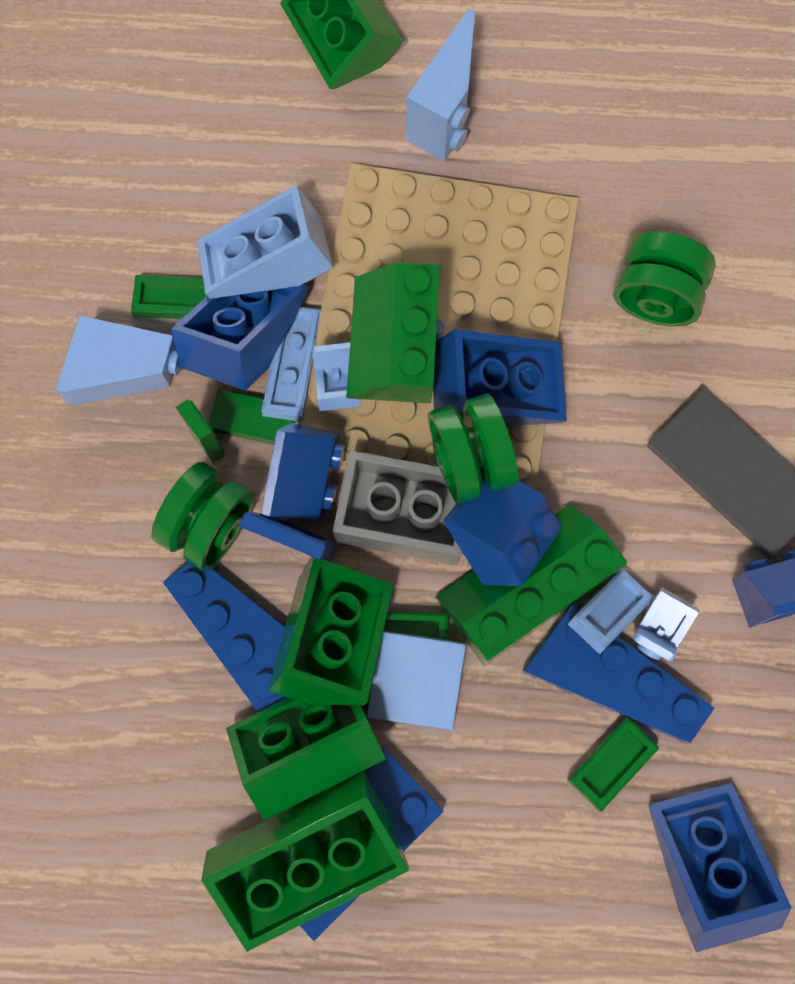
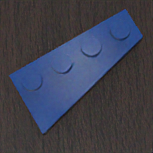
[163,563,287,712]
[522,604,715,744]
[300,747,444,941]

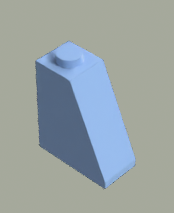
[56,315,181,405]

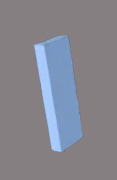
[261,307,321,422]

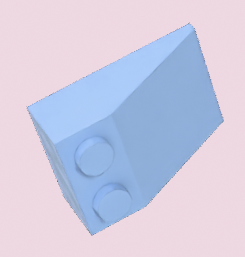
[406,9,475,162]
[197,185,333,299]

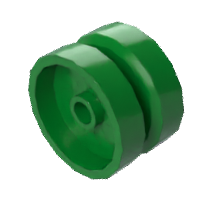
[613,231,716,327]
[427,393,519,504]
[151,462,255,572]

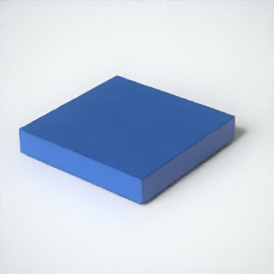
[239,511,338,560]

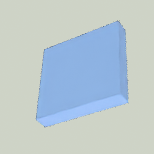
[367,630,466,731]

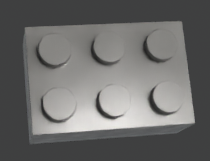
[333,450,461,566]

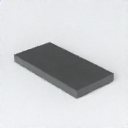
[647,388,795,559]

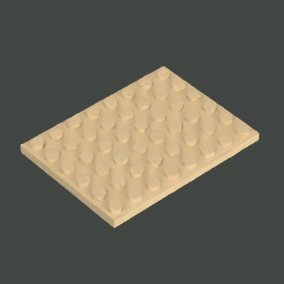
[298,163,578,490]

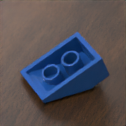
[171,284,308,391]
[433,329,567,426]
[649,783,792,952]

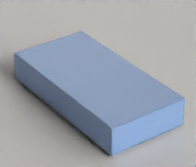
[568,569,654,654]

